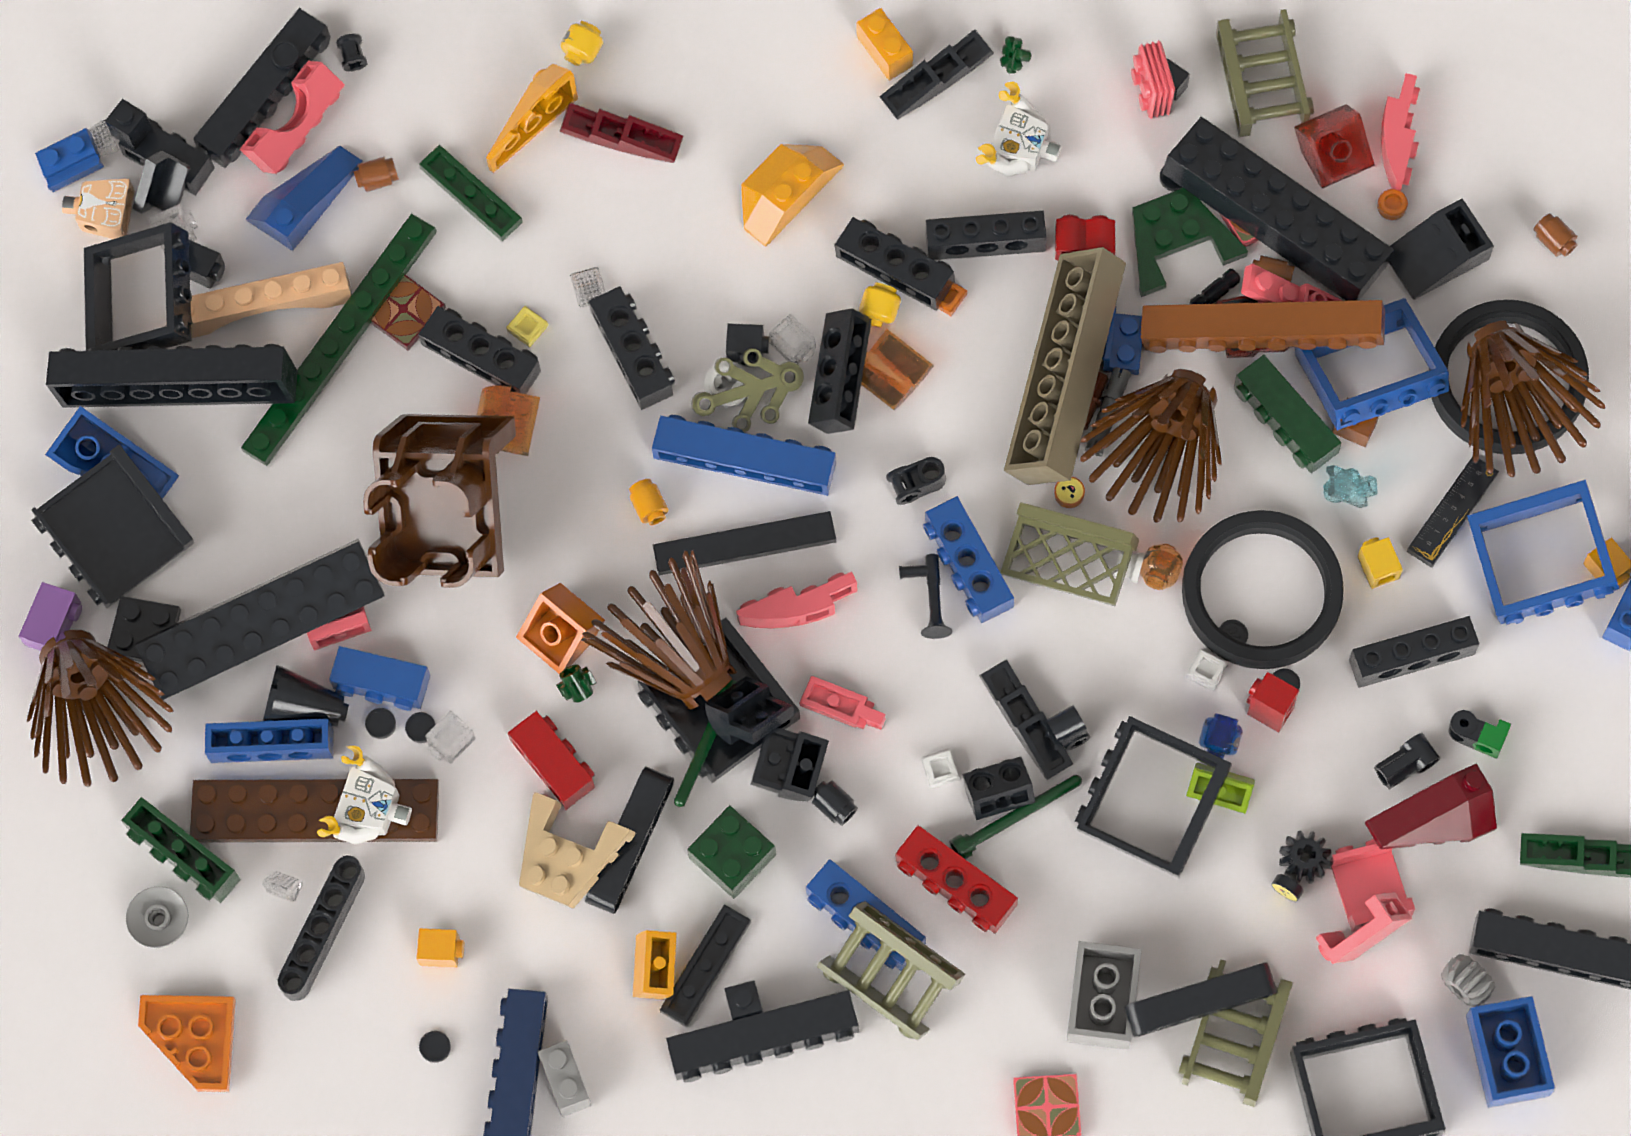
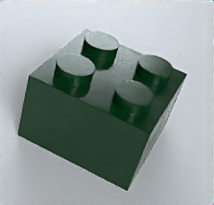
[687,805,776,899]

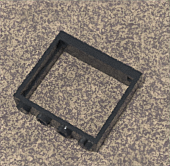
[84,222,193,351]
[1075,716,1232,878]
[1290,1018,1446,1136]

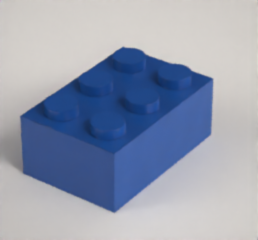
[1466,996,1555,1108]

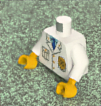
[976,81,1061,176]
[317,745,412,844]

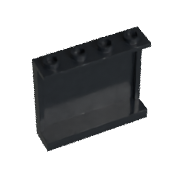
[31,444,194,608]
[637,617,800,783]

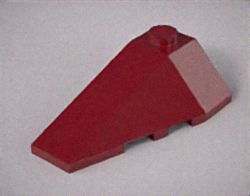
[1365,763,1497,849]

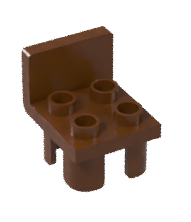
[363,414,516,588]

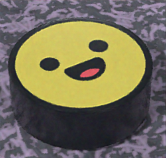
[1271,874,1304,902]

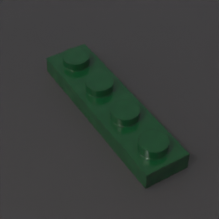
[419,144,523,242]

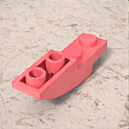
[1381,73,1420,191]
[1241,264,1343,303]
[736,572,857,629]

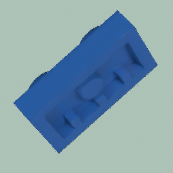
[1102,307,1142,375]

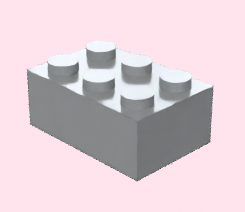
[1067,941,1142,1049]

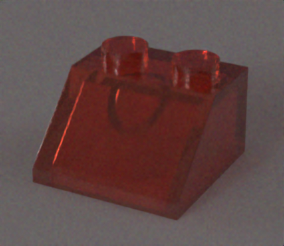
[1294,104,1375,189]

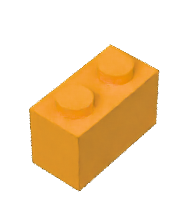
[857,7,913,81]
[633,930,677,1000]

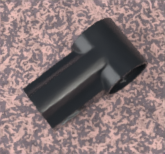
[1374,733,1441,790]

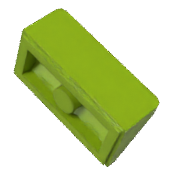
[1186,763,1256,814]

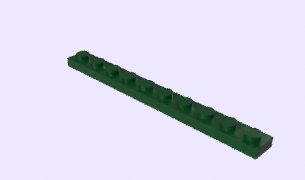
[241,213,437,466]

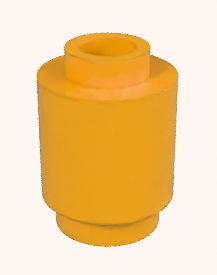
[629,479,669,526]

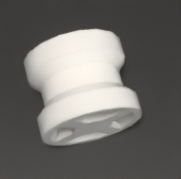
[1114,551,1145,583]

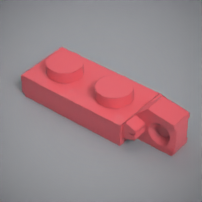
[799,676,886,730]

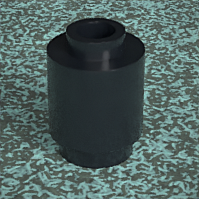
[812,780,858,826]

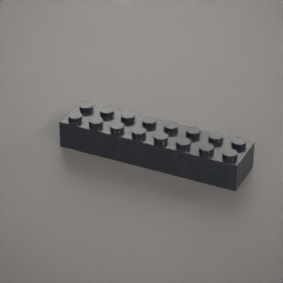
[1162,116,1394,301]
[46,344,298,408]
[135,538,385,700]

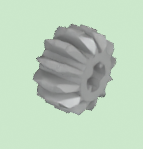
[1441,954,1496,1007]

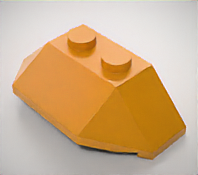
[741,144,844,247]

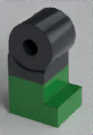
[1448,710,1511,759]

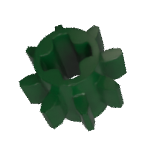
[556,664,597,703]

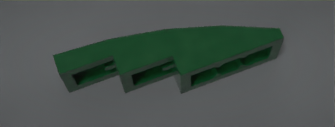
[1520,833,1631,878]

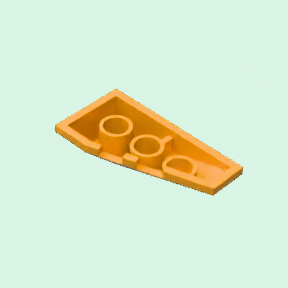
[486,64,578,173]

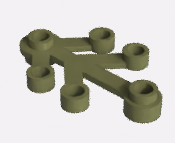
[691,348,804,433]

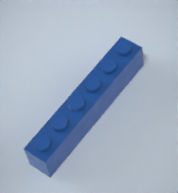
[652,415,836,496]

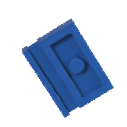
[35,128,104,192]

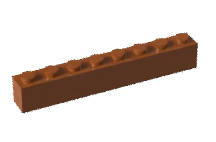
[1141,300,1385,353]

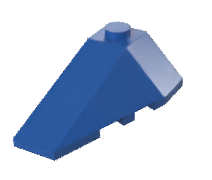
[246,146,363,251]
[45,406,180,499]

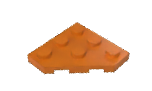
[138,995,236,1092]

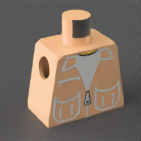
[62,179,135,239]

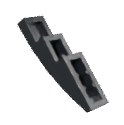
[879,29,994,120]
[979,659,1073,780]

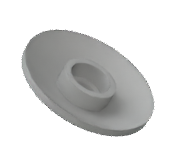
[126,886,188,948]

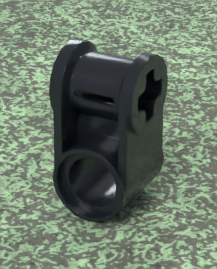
[886,457,946,505]
[1047,705,1090,750]

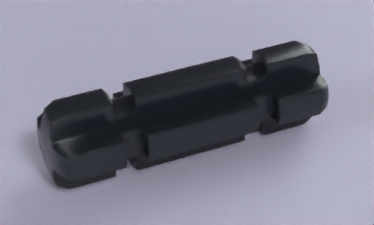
[1190,268,1241,304]

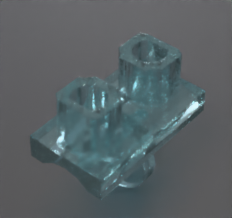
[1323,465,1378,508]

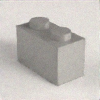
[537,1040,592,1117]

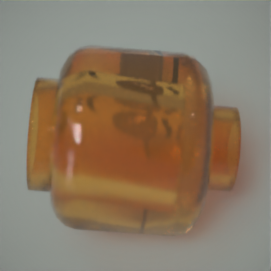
[1140,544,1183,590]

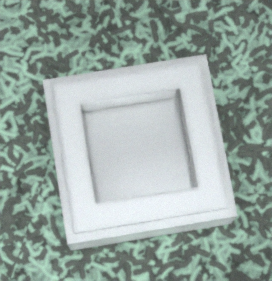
[1186,648,1228,691]
[922,749,960,789]

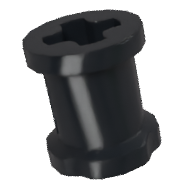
[336,34,368,72]

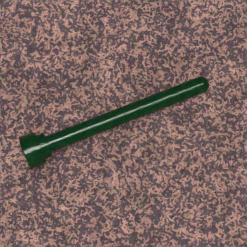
[674,680,737,807]
[949,775,1082,859]

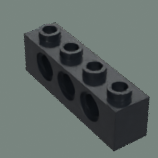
[926,210,1046,260]
[834,217,955,311]
[588,286,675,410]
[418,306,541,400]
[808,308,872,434]
[1349,616,1480,688]

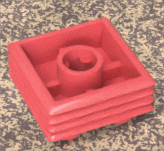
[1131,40,1175,119]

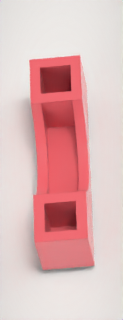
[239,61,345,174]

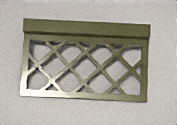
[1000,502,1139,606]

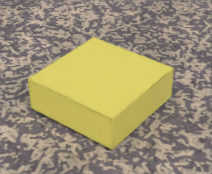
[506,306,549,347]

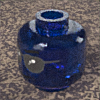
[1198,713,1243,759]

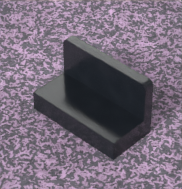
[132,150,190,216]

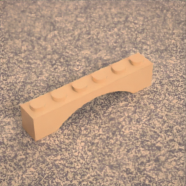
[183,262,352,338]

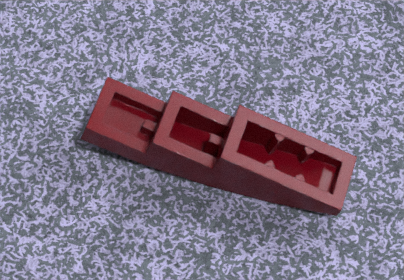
[559,102,683,163]

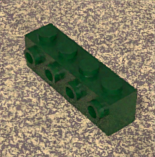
[1234,354,1342,474]
[121,797,241,903]

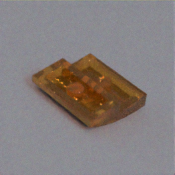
[861,329,934,410]

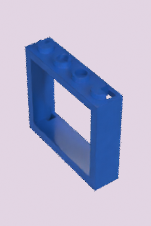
[1295,298,1449,430]
[1467,480,1619,625]

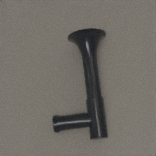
[899,554,953,639]

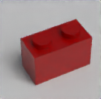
[1246,672,1300,733]

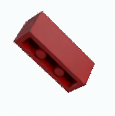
[507,710,595,810]

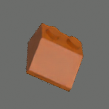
[516,583,605,674]

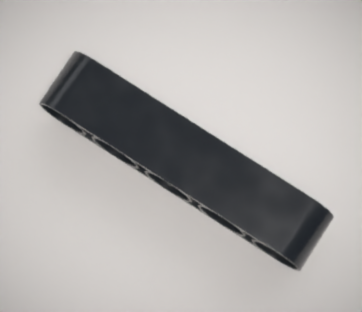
[585,766,674,914]
[277,855,365,1001]
[1124,962,1278,1038]

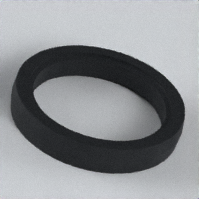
[1429,300,1589,455]
[1182,510,1344,669]

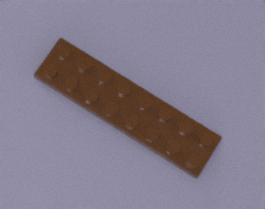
[190,779,439,843]

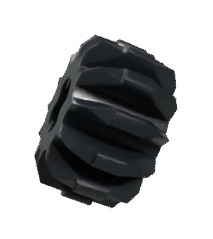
[1279,830,1332,884]

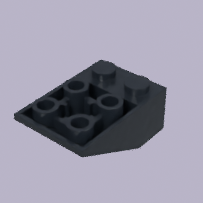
[1389,198,1494,300]

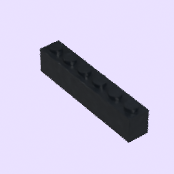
[193,8,331,168]
[1469,908,1631,990]
[666,990,859,1082]

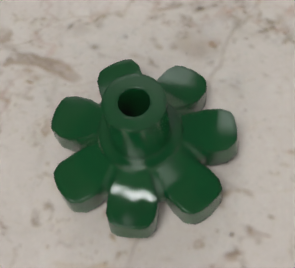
[1000,36,1031,74]

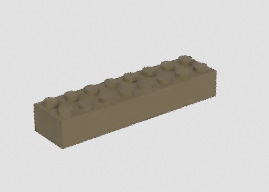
[1004,247,1126,485]

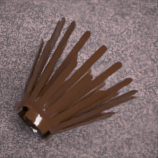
[1460,321,1606,478]
[1080,369,1222,523]
[580,550,737,709]
[27,630,173,787]

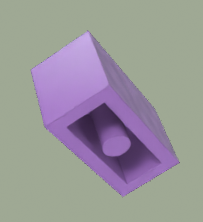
[18,582,82,651]

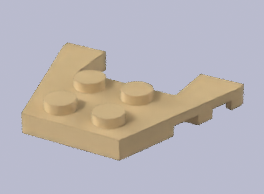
[519,792,636,909]

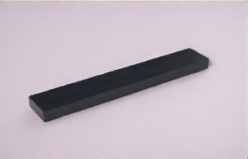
[653,511,836,576]

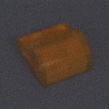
[476,386,540,456]

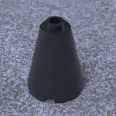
[263,665,349,726]

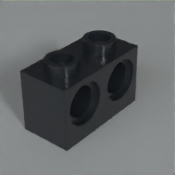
[962,756,1035,820]

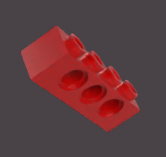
[895,825,1018,934]

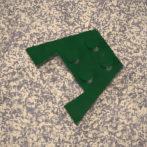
[1132,188,1248,297]

